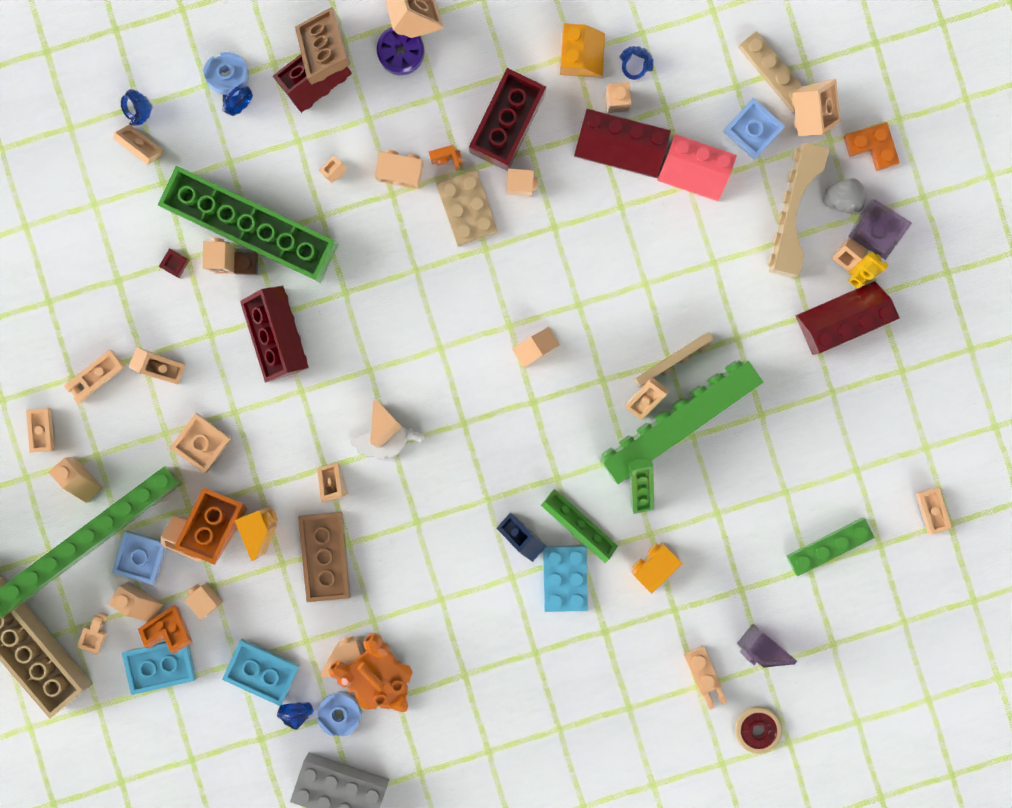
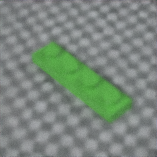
[629,458,654,514]
[541,489,618,563]
[786,518,875,576]

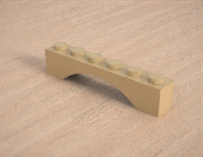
[767,142,830,278]

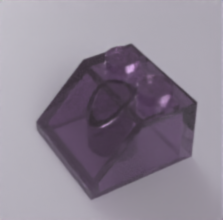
[848,199,912,260]
[737,624,797,668]

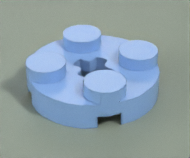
[204,52,249,96]
[318,691,362,736]

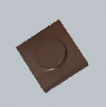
[234,252,258,275]

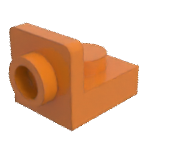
[429,145,463,171]

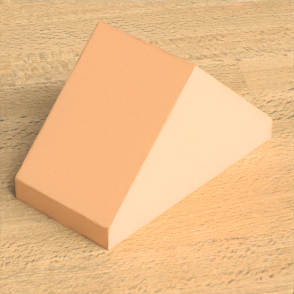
[512,327,560,367]
[370,401,402,448]
[317,462,348,503]

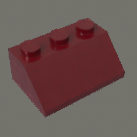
[272,54,352,113]

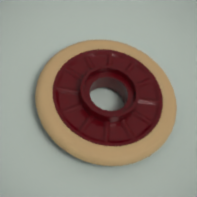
[735,706,782,754]

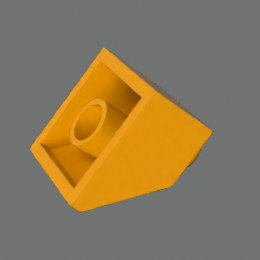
[560,23,605,77]
[235,506,278,561]

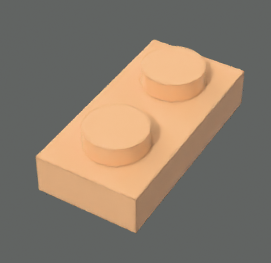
[113,124,163,165]
[625,377,669,420]
[26,408,55,453]
[915,487,952,535]

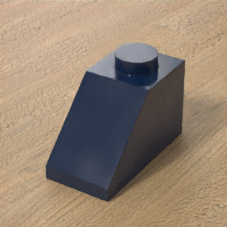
[496,512,547,562]

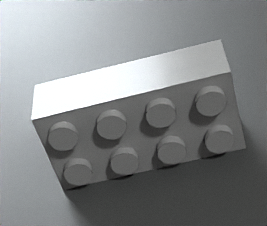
[290,752,389,808]

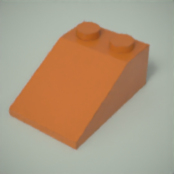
[174,487,247,565]

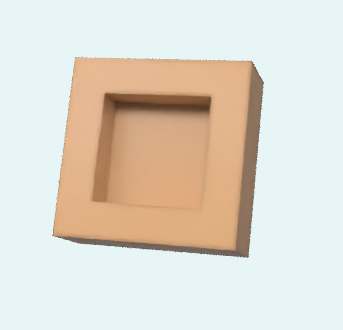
[319,156,347,183]

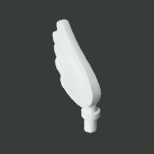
[350,425,424,459]

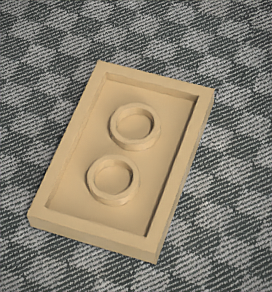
[436,170,498,246]

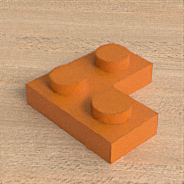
[843,122,900,171]
[138,605,193,654]

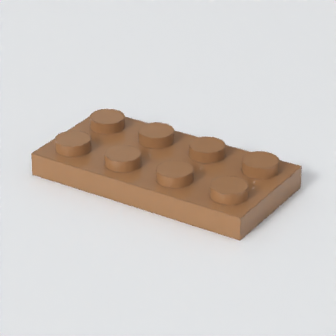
[295,7,351,85]
[298,512,351,602]

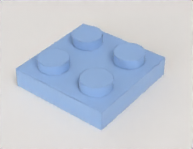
[723,98,785,160]
[112,530,166,585]

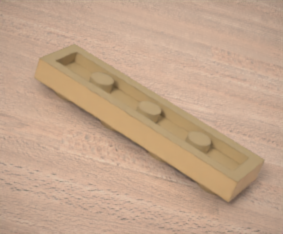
[738,31,803,113]
[633,332,714,386]

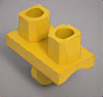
[848,251,888,289]

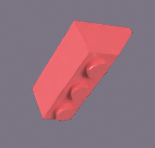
[657,134,737,201]

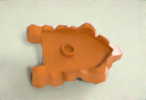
[328,633,413,713]

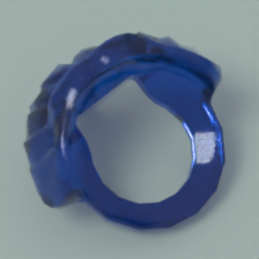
[619,46,654,80]
[222,86,253,116]
[121,89,153,126]
[277,702,314,730]

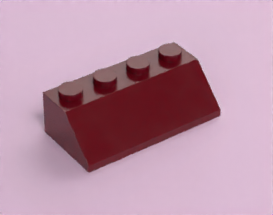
[574,108,671,178]
[795,281,900,355]
[240,286,309,383]

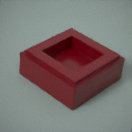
[159,248,190,278]

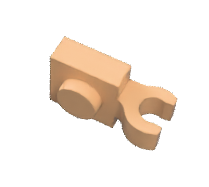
[77,613,108,655]

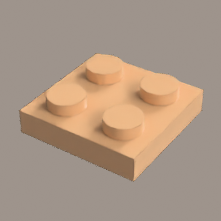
[170,413,232,474]

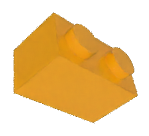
[631,542,683,594]

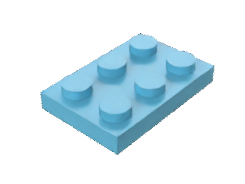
[543,545,588,612]
[222,639,300,707]
[122,642,197,695]

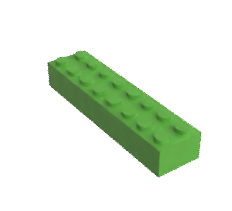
[158,166,339,283]
[599,360,764,484]

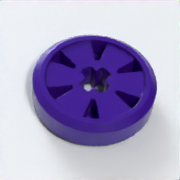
[377,27,425,75]

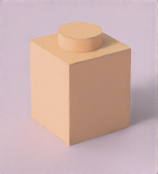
[605,82,632,113]
[506,168,538,197]
[184,583,223,620]

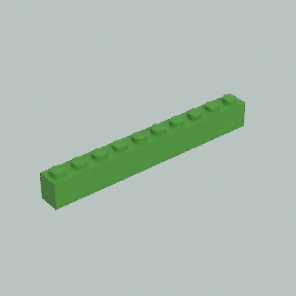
[0,466,182,620]

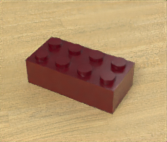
[469,68,546,171]

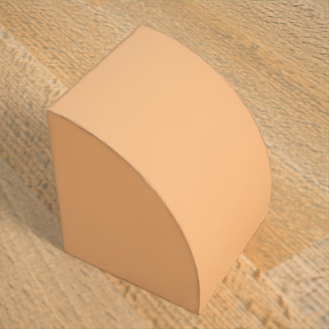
[832,232,870,271]

